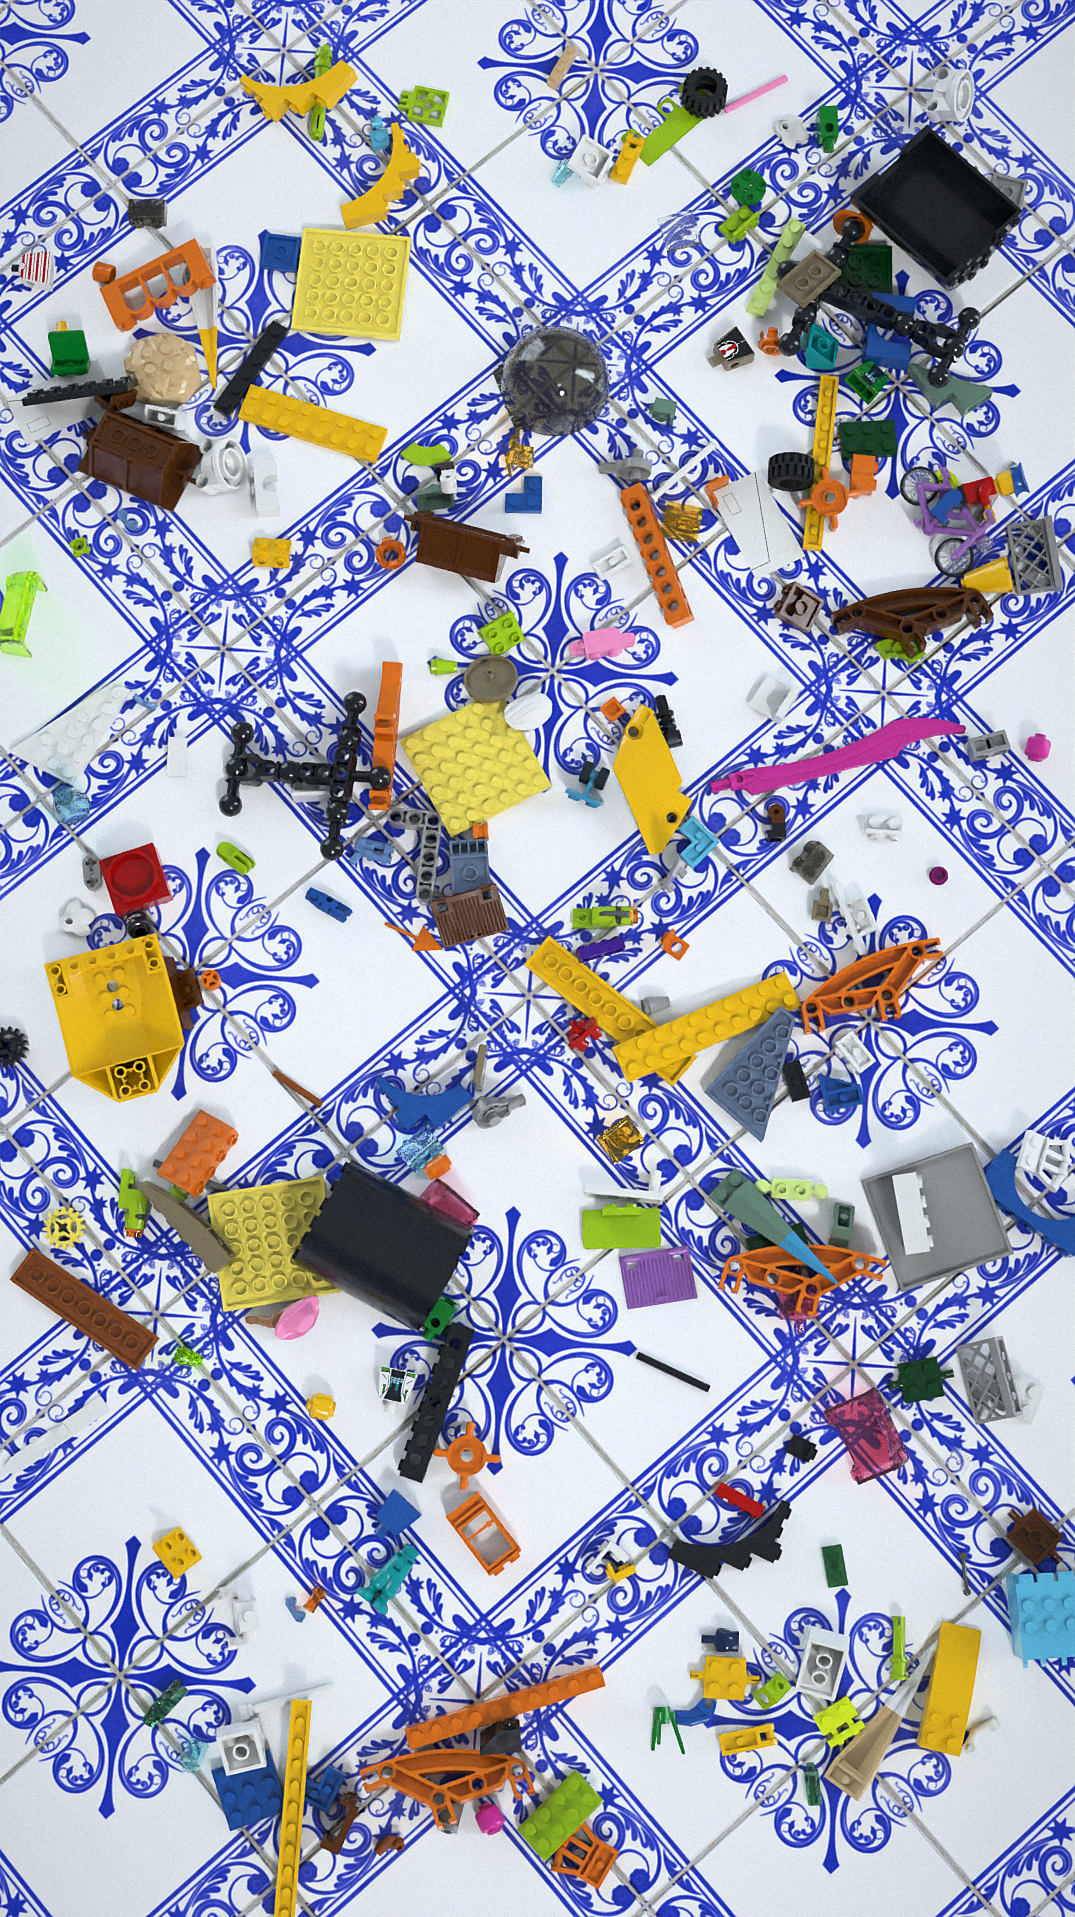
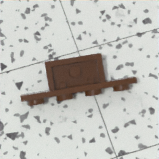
[163,956,204,1030]

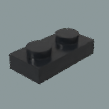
[782,1060,811,1103]

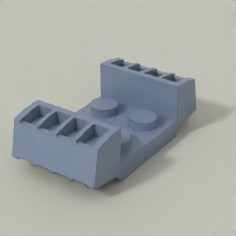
[449,838,491,899]

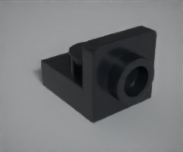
[785,1434,818,1463]

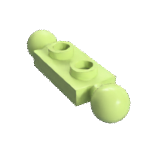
[754,1177,828,1201]

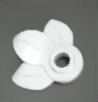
[775,116,809,149]
[59,900,97,937]

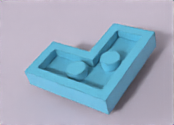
[679,816,719,870]

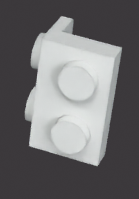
[833,1031,876,1076]

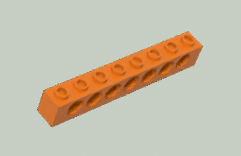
[620,482,695,629]

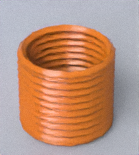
[92,261,116,284]

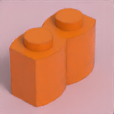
[849,454,879,496]

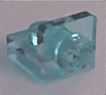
[179,1737,209,1774]

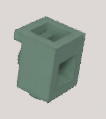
[649,397,677,426]

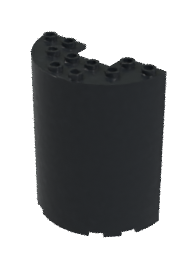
[850,125,1023,291]
[291,1159,475,1332]

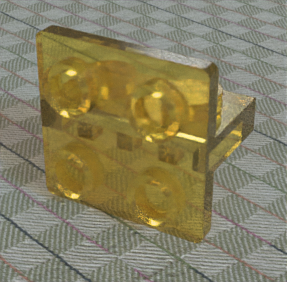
[505,430,535,478]
[662,501,704,544]

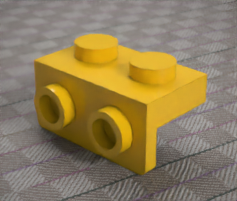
[252,537,292,568]

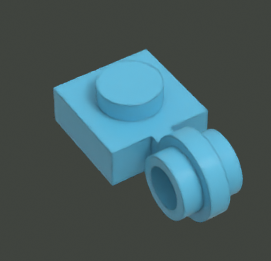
[370,115,390,151]

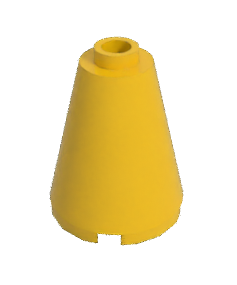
[961,555,1013,593]

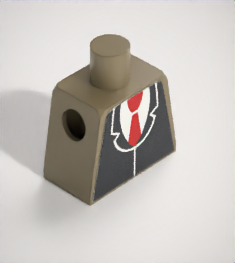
[708,326,755,371]

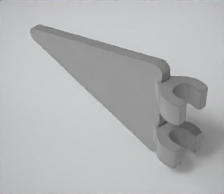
[659,858,688,893]

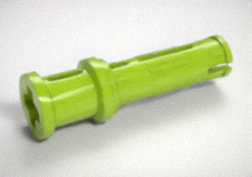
[890,1616,908,1680]

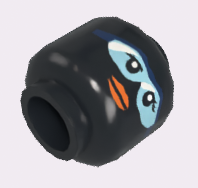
[125,911,152,939]

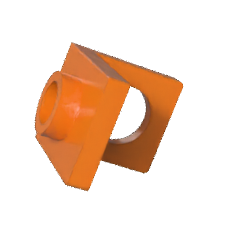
[705,474,730,510]
[660,928,690,961]

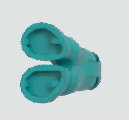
[356,1543,419,1615]

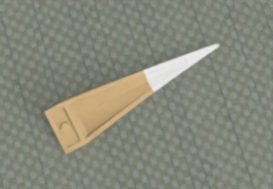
[824,1651,934,1802]

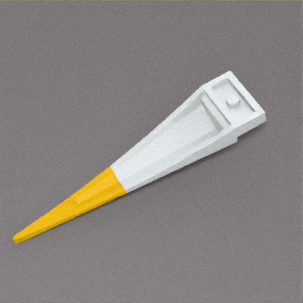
[180,244,218,389]

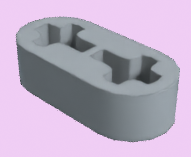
[82,855,103,892]

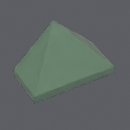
[416,484,455,511]

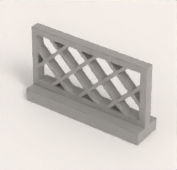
[1007,515,1063,596]
[956,1335,1024,1425]

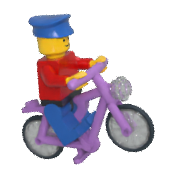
[900,462,1030,577]

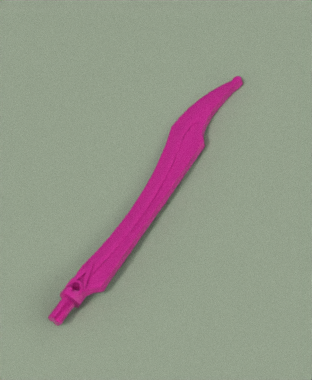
[710,718,966,796]

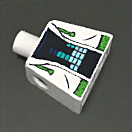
[378,1366,418,1415]

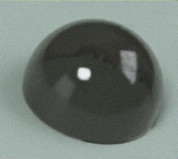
[493,325,610,436]

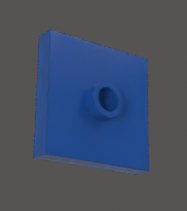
[260,233,302,273]

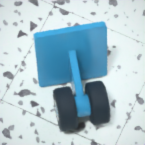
[565,761,610,809]

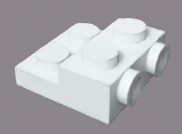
[566,134,614,188]
[993,1373,1046,1425]

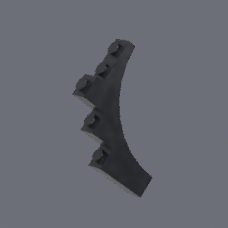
[667,1500,792,1579]

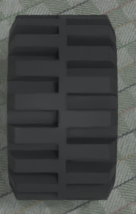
[682,67,728,119]
[767,452,815,492]

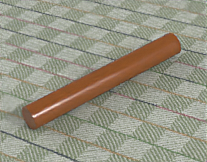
[272,1069,324,1108]

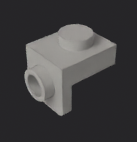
[439,1799,464,1834]

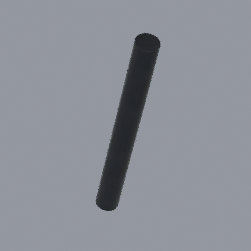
[635,1352,711,1393]

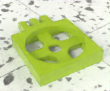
[397,85,450,128]

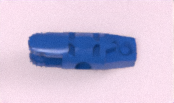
[305,887,353,923]

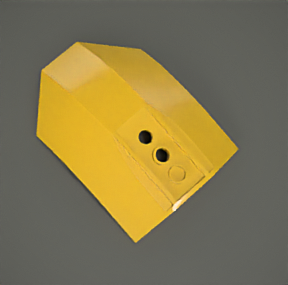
[44,933,185,1103]

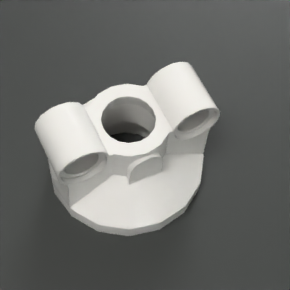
[924,67,975,123]
[196,437,247,495]

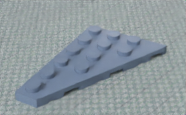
[704,1006,796,1143]

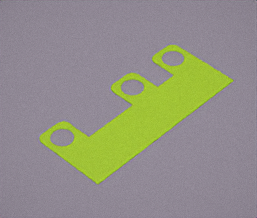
[621,82,709,167]

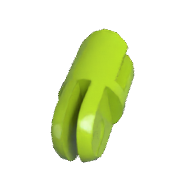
[216,841,256,876]

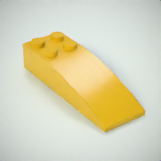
[916,1621,982,1757]

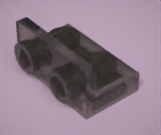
[789,840,835,885]

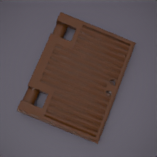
[429,883,510,948]

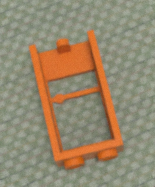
[446,1492,522,1576]

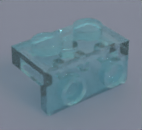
[396,1125,444,1173]

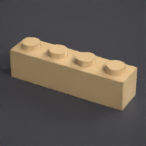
[547,44,578,91]

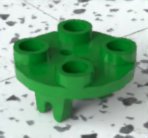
[730,169,767,205]

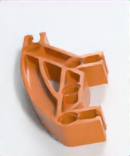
[368,661,403,811]
[800,937,943,1035]
[717,1244,887,1318]
[359,1749,535,1830]

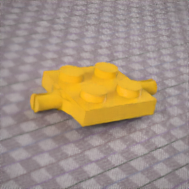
[690,1655,760,1701]

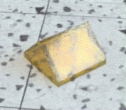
[596,1114,645,1165]

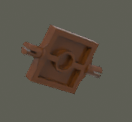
[1006,1507,1064,1566]

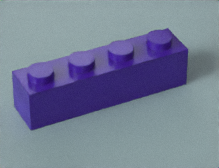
[575,936,626,964]

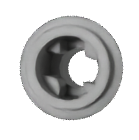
[641,996,670,1016]

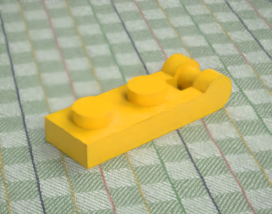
[610,133,646,185]
[718,1723,778,1756]

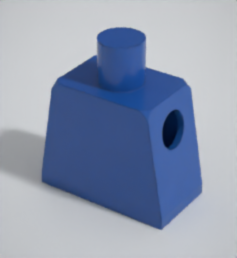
[373,1489,422,1539]

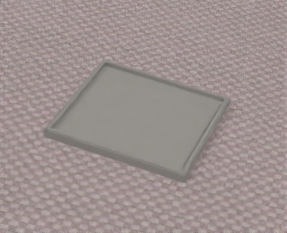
[861,1142,1014,1292]

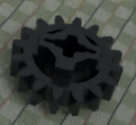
[0,1026,30,1069]

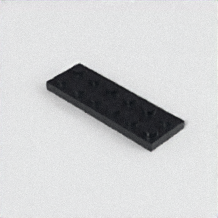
[21,375,139,406]

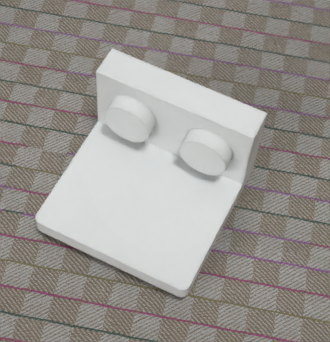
[748,675,801,725]

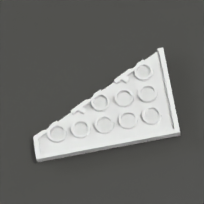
[10,681,131,788]

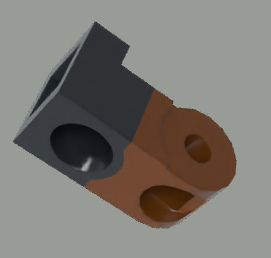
[765,804,786,842]

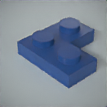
[505,476,543,514]
[304,1764,347,1814]

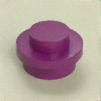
[929,866,948,886]

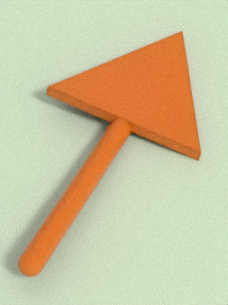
[384,922,443,951]

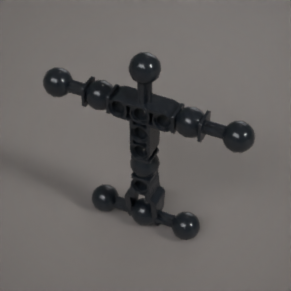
[218,691,392,861]

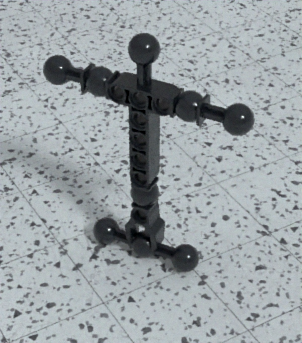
[776,219,981,389]

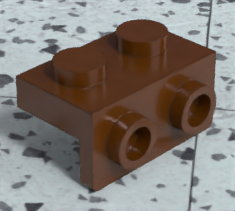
[94,389,138,411]

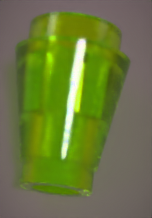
[173,1346,204,1367]

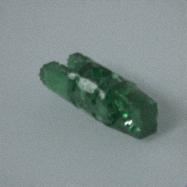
[142,1678,189,1728]

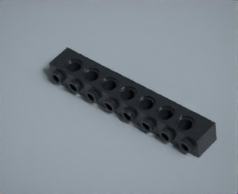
[397,1322,475,1483]

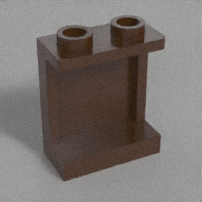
[319,1792,362,1855]

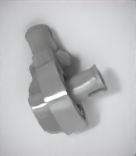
[599,448,652,483]
[472,1093,526,1129]

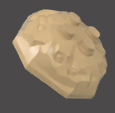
[123,333,202,407]

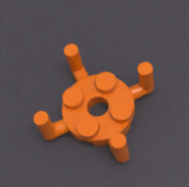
[797,467,861,532]
[433,1421,501,1490]

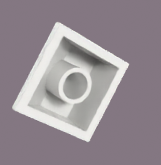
[216,1718,267,1776]

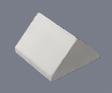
[291,772,331,803]

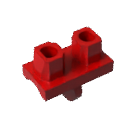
[567,1016,602,1052]

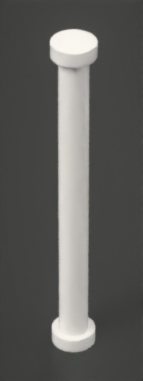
[648,438,720,503]

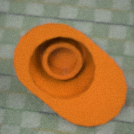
[833,209,874,244]

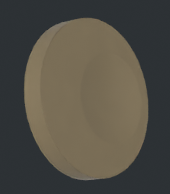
[464,655,518,703]

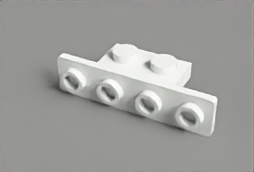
[832,883,879,956]

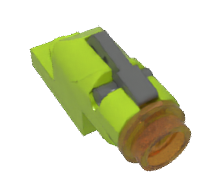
[573,906,638,929]
[118,1168,152,1238]

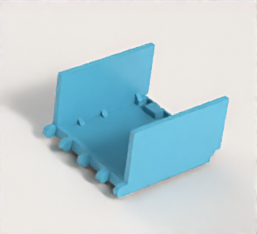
[1005,1571,1075,1668]

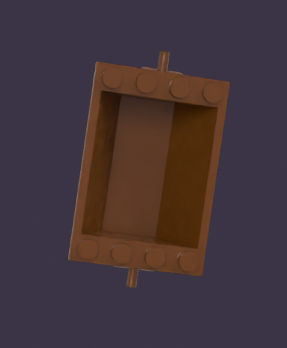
[77,410,203,513]
[403,509,531,583]

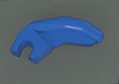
[673,1698,717,1727]

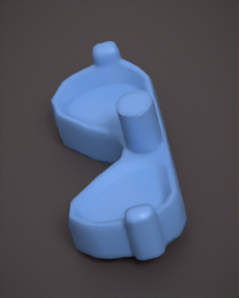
[117,510,138,530]
[132,693,158,710]
[285,1597,306,1623]

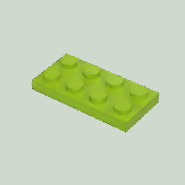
[517,1769,604,1862]

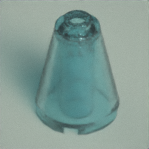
[53,786,91,825]

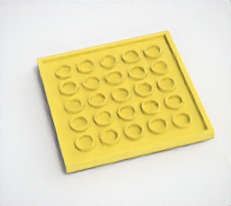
[291,227,412,341]
[399,699,552,839]
[207,1175,341,1312]

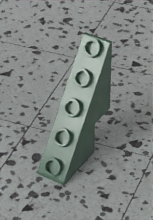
[906,363,994,417]

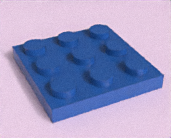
[211,1748,284,1831]

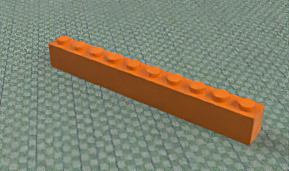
[404,1664,606,1750]

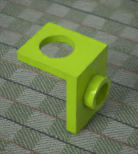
[752,1671,792,1710]

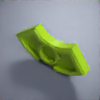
[400,442,452,467]
[873,639,926,665]

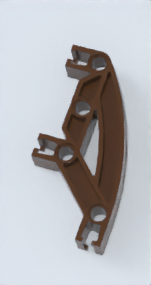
[830,587,994,658]

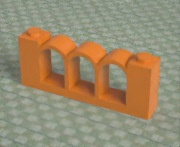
[99,238,217,332]

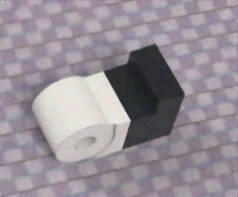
[435,461,458,494]

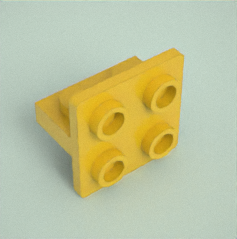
[152,1527,202,1580]

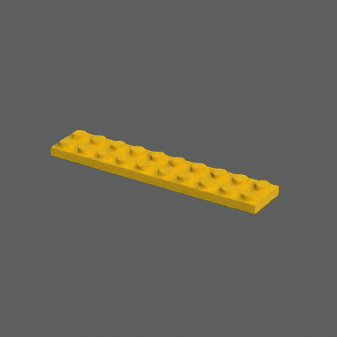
[524,936,697,1087]
[611,971,802,1084]

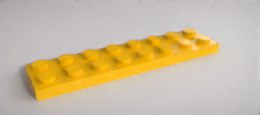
[238,384,388,464]

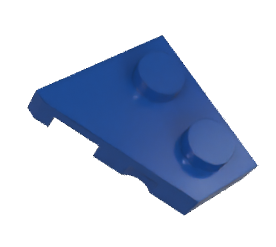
[818,1074,864,1112]

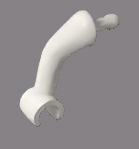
[963,1716,1001,1753]

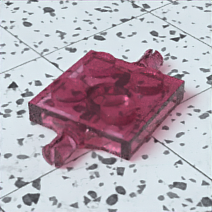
[778,1266,820,1333]

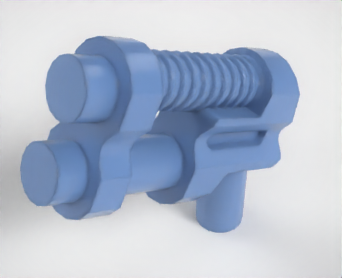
[348,837,395,865]

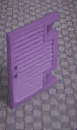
[619,1246,697,1310]

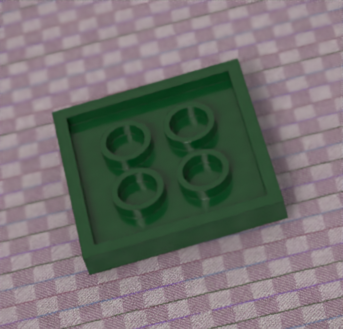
[837,245,892,296]

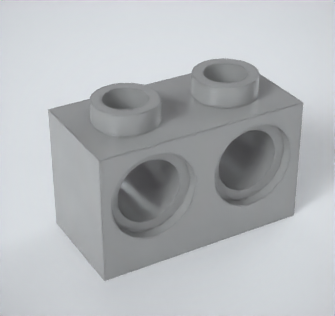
[965,729,1011,763]

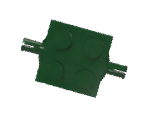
[886,1356,954,1404]

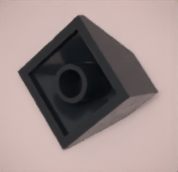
[480,1718,522,1755]

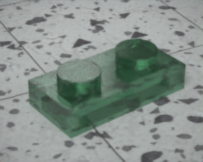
[821,1544,848,1588]

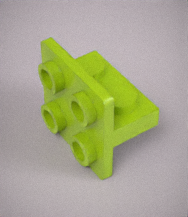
[477,610,525,655]

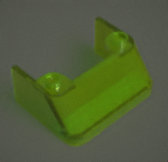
[0,570,48,658]

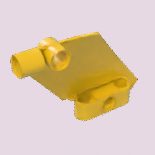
[612,704,693,855]

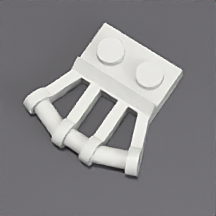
[1016,1130,1072,1193]

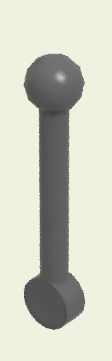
[959,1552,971,1596]

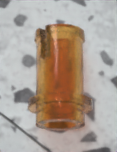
[303,1586,327,1613]

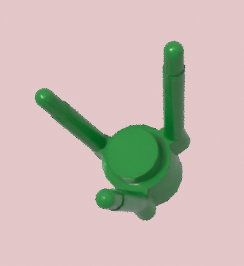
[651,1707,685,1755]

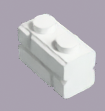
[143,404,187,431]

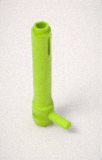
[309,44,333,141]

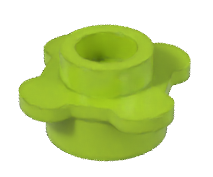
[69,537,91,558]

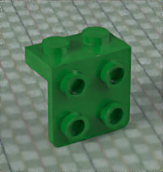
[48,330,91,377]

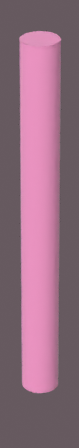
[723,75,788,114]

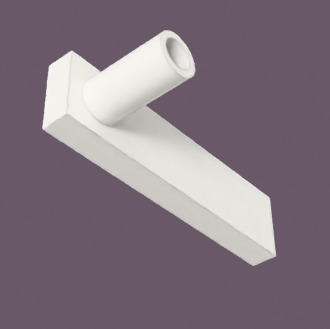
[585,1170,664,1205]

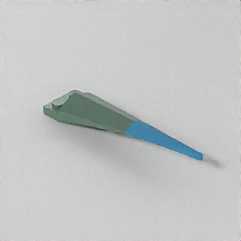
[708,1168,838,1285]

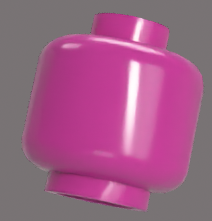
[1024,733,1051,762]
[475,1802,505,1836]

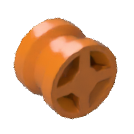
[472,822,489,841]
[200,969,222,991]

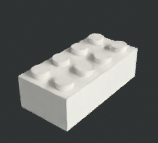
[892,1172,934,1255]

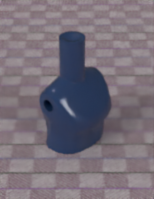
[701,1628,739,1652]

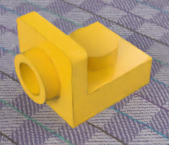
[604,1562,637,1583]

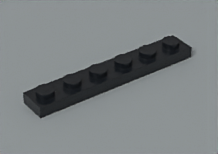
[213,320,289,418]

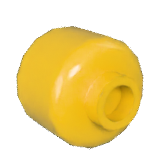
[305,1393,336,1421]

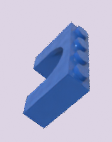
[861,292,916,370]

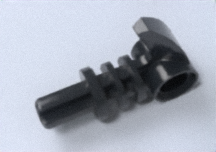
[655,695,683,749]

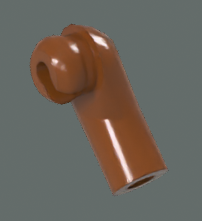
[374,1835,405,1856]

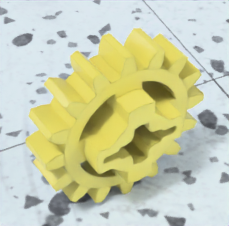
[42,1207,87,1250]

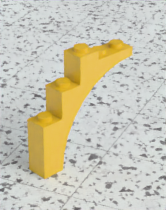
[239,60,358,123]
[340,122,422,230]

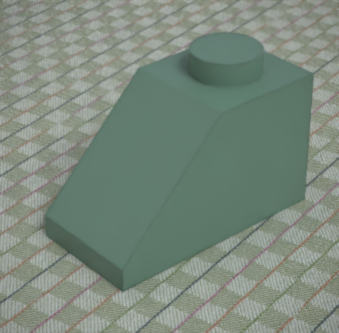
[828,1202,855,1249]

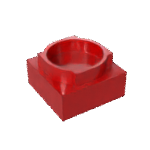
[98,842,174,918]

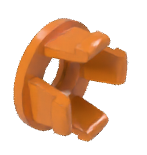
[758,327,787,356]
[375,536,406,570]

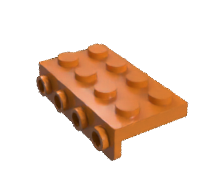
[156,1109,239,1198]

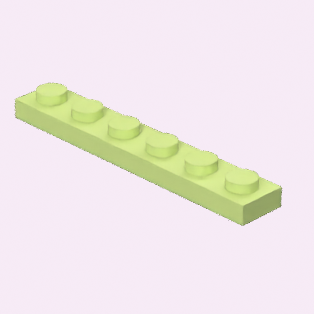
[746,218,807,319]

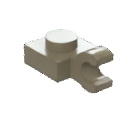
[811,888,833,923]

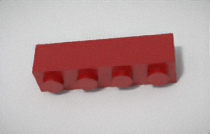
[715,1481,765,1519]

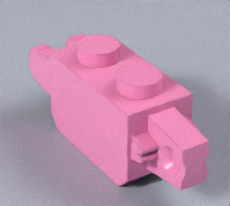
[569,627,636,661]

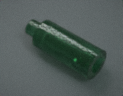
[804,1762,822,1806]

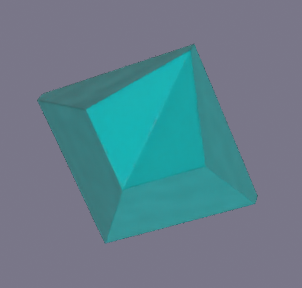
[800,323,839,369]

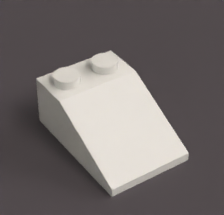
[795,1626,850,1701]

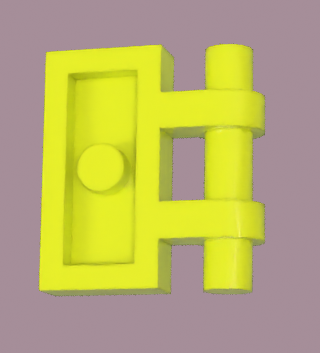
[812,1695,866,1748]

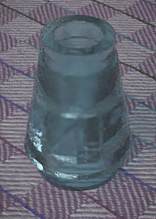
[551,158,574,187]

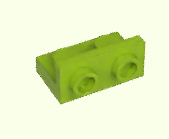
[718,205,760,245]

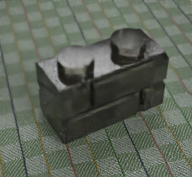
[128,199,168,229]

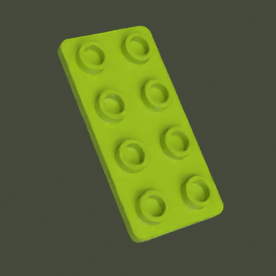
[582,1203,661,1249]

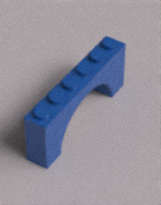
[984,1148,1075,1258]

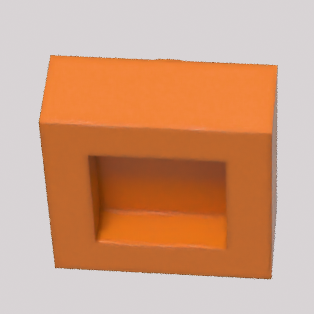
[599,696,626,724]

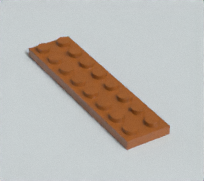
[10,1247,160,1371]

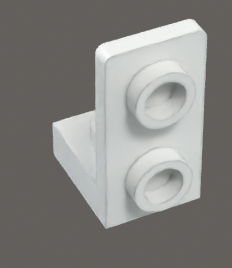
[585,1540,630,1574]

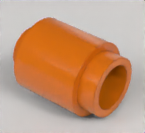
[423,1153,452,1180]

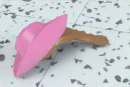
[245,1294,319,1340]

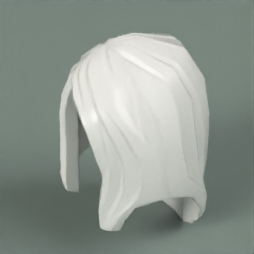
[504,693,552,733]

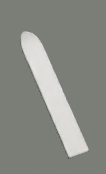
[4,1396,110,1474]

